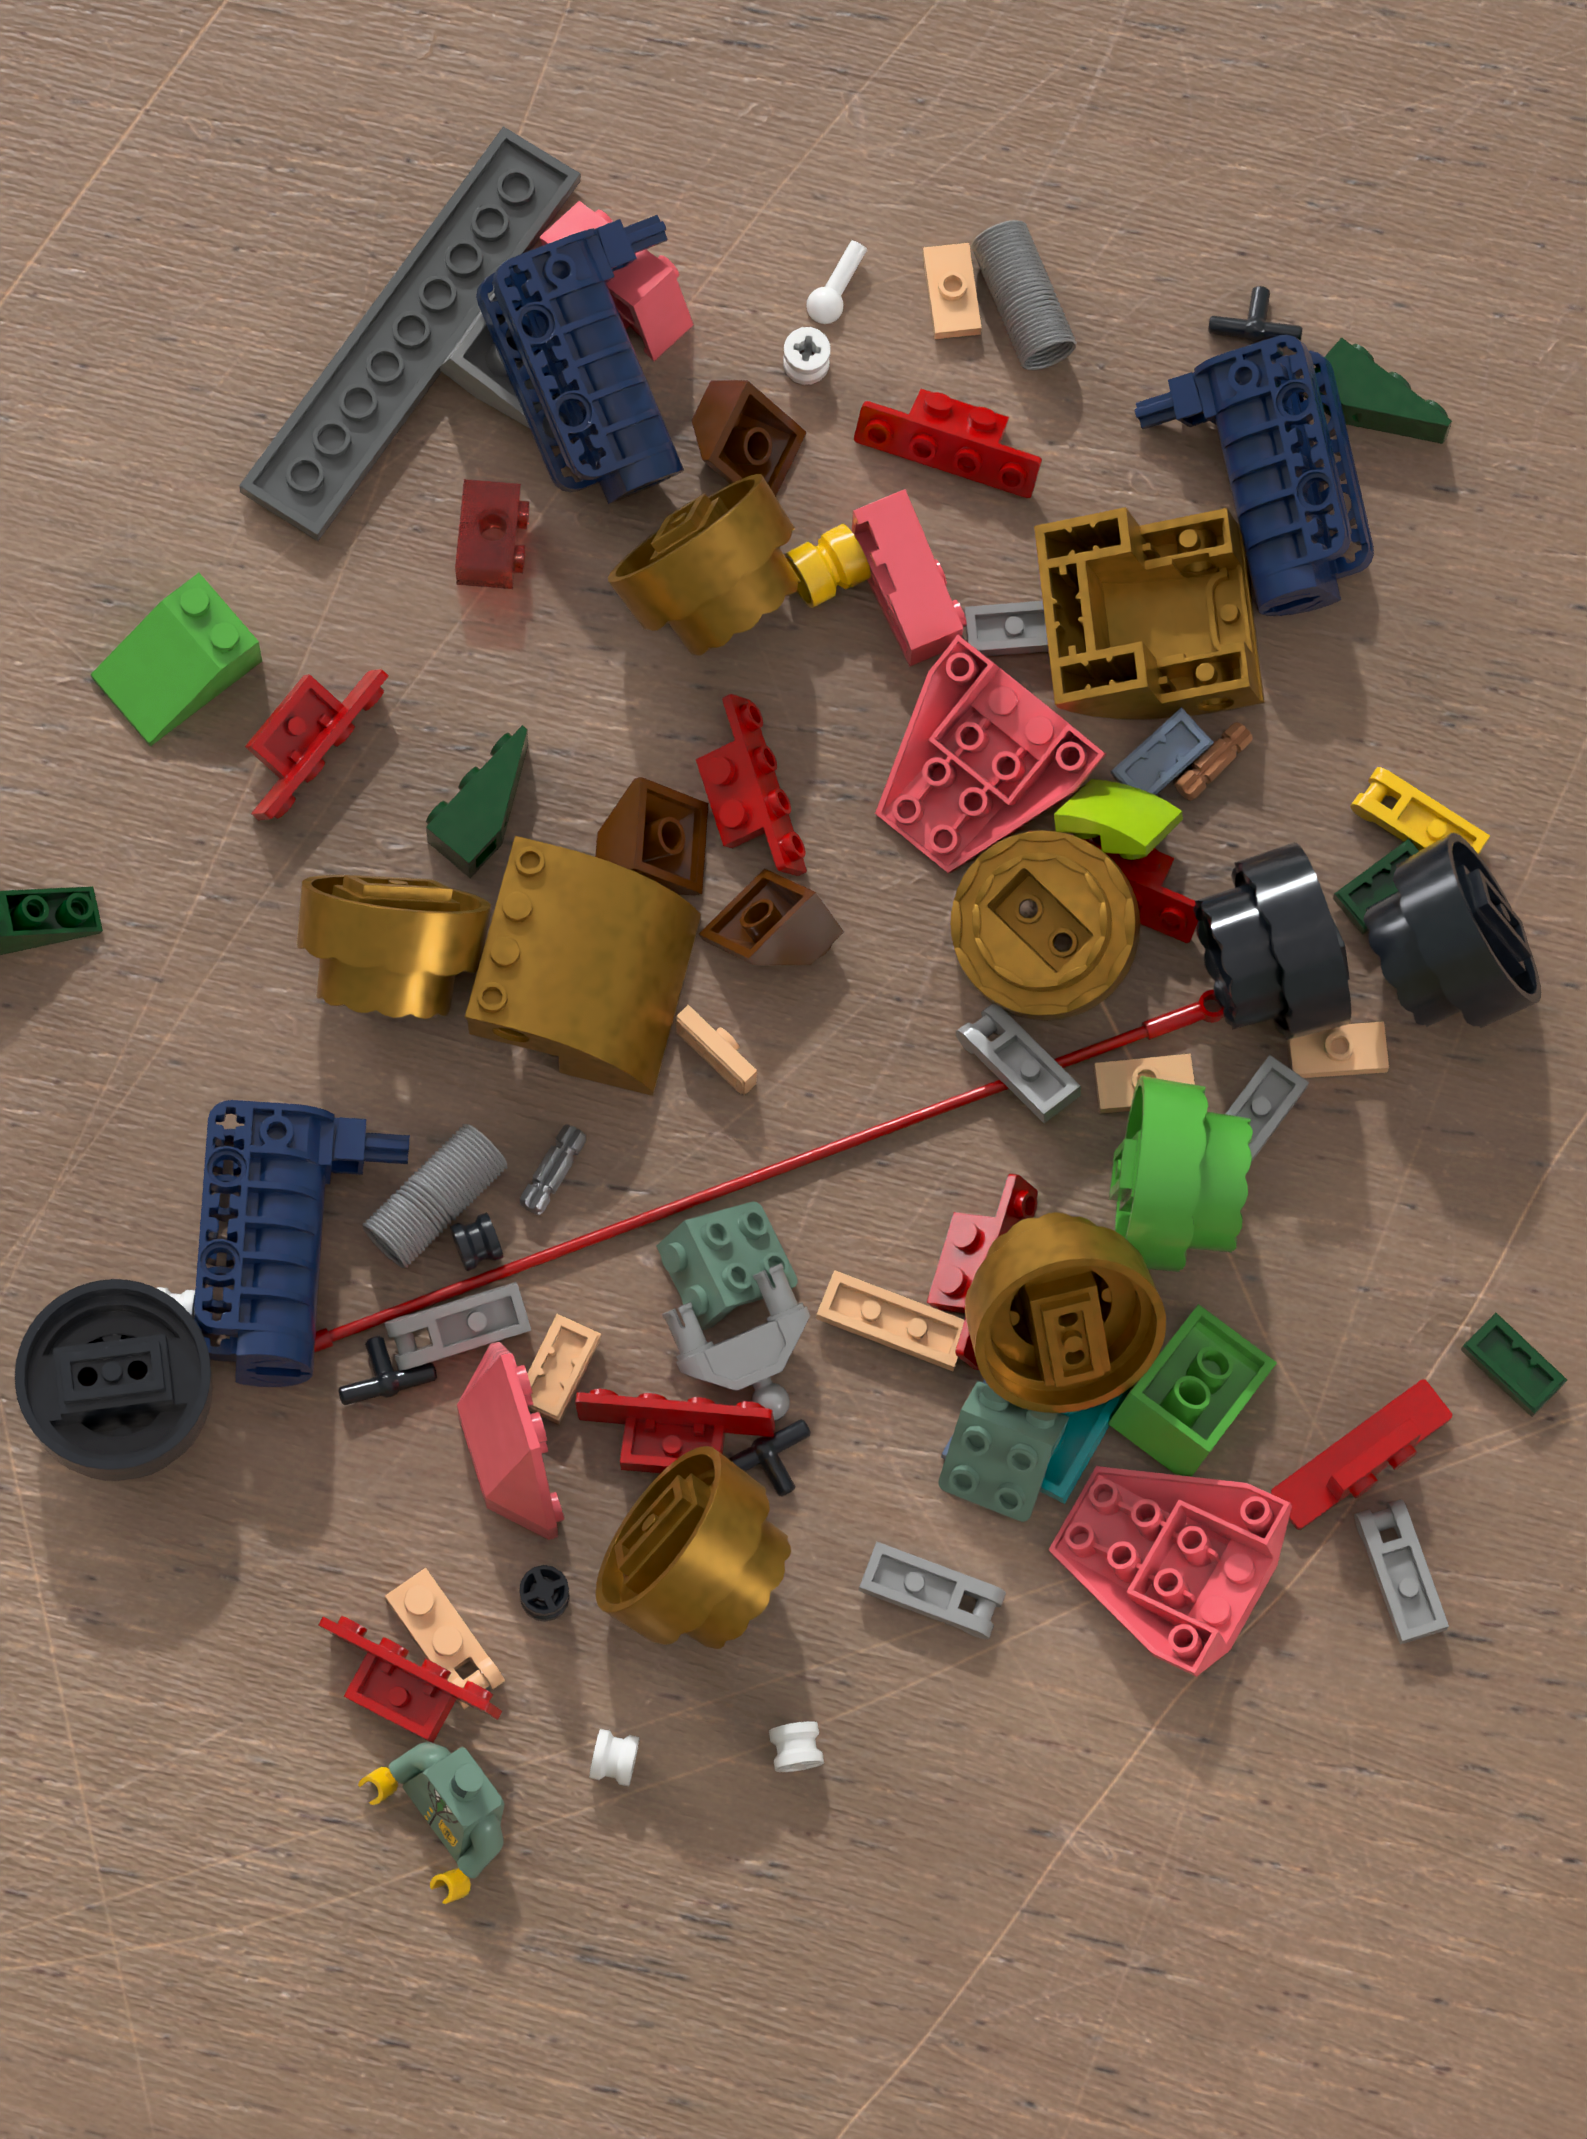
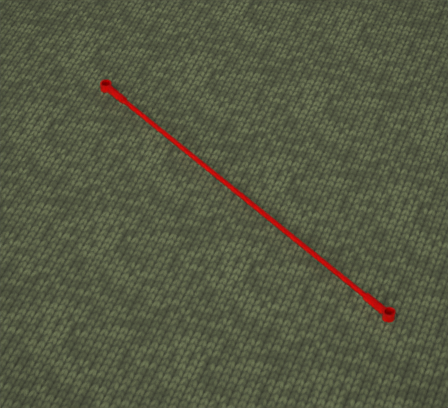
[314,989,1224,1353]

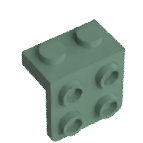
[656,1202,798,1330]
[938,1381,1069,1522]

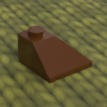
[691,380,807,497]
[595,777,709,896]
[699,868,844,965]

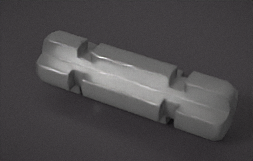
[520,1124,586,1215]

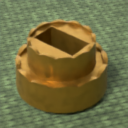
[608,474,801,656]
[950,830,1141,1020]
[297,875,492,1019]
[965,1212,1166,1413]
[595,1446,791,1649]

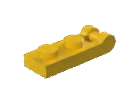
[1350,767,1490,855]

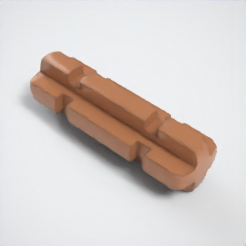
[1174,722,1253,801]

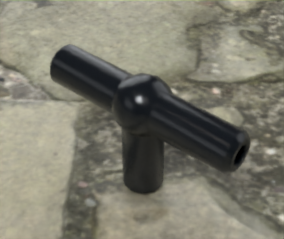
[1208,286,1303,343]
[338,1336,437,1406]
[728,1419,811,1497]

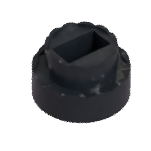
[1363,833,1541,1028]
[1193,842,1352,1040]
[15,1279,213,1481]

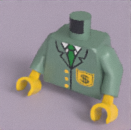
[358,1742,505,1904]

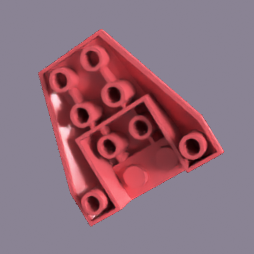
[875,635,1106,874]
[457,1342,564,1540]
[1048,1466,1292,1677]

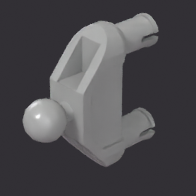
[662,1263,811,1421]

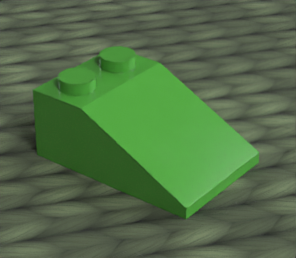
[90,573,262,747]
[1108,1304,1277,1477]

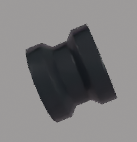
[450,1212,504,1271]
[519,1565,570,1622]

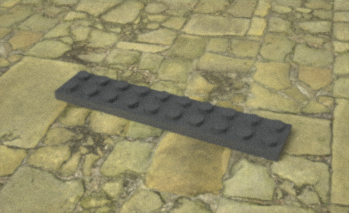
[239,126,581,541]

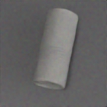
[971,220,1077,370]
[363,1124,507,1268]

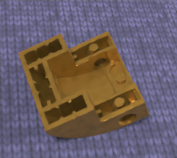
[1034,507,1265,719]
[465,836,701,1096]

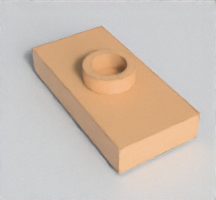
[922,243,982,339]
[676,1005,757,1096]
[1287,1022,1389,1078]
[1094,1054,1195,1114]
[527,1314,601,1424]

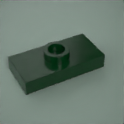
[1333,839,1419,935]
[1461,1313,1568,1417]

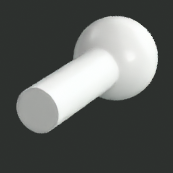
[806,240,867,324]

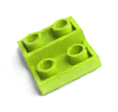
[1054,779,1183,860]

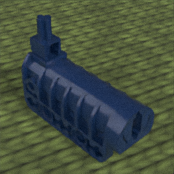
[476,215,684,504]
[1135,335,1374,616]
[194,1100,410,1387]

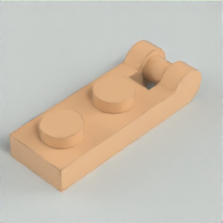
[385,1568,505,1710]

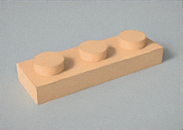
[816,1270,964,1371]

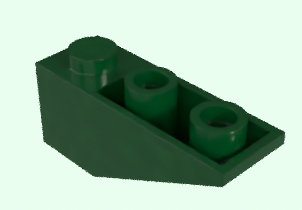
[1304,337,1452,444]
[426,725,529,878]
[0,886,103,955]

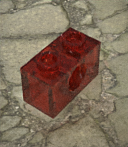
[455,479,530,589]

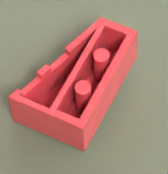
[540,201,694,361]
[851,489,967,667]

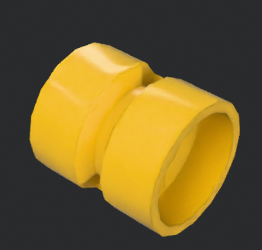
[784,524,871,608]

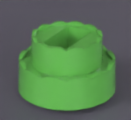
[1109,1076,1253,1272]

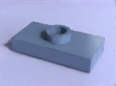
[1111,707,1214,796]

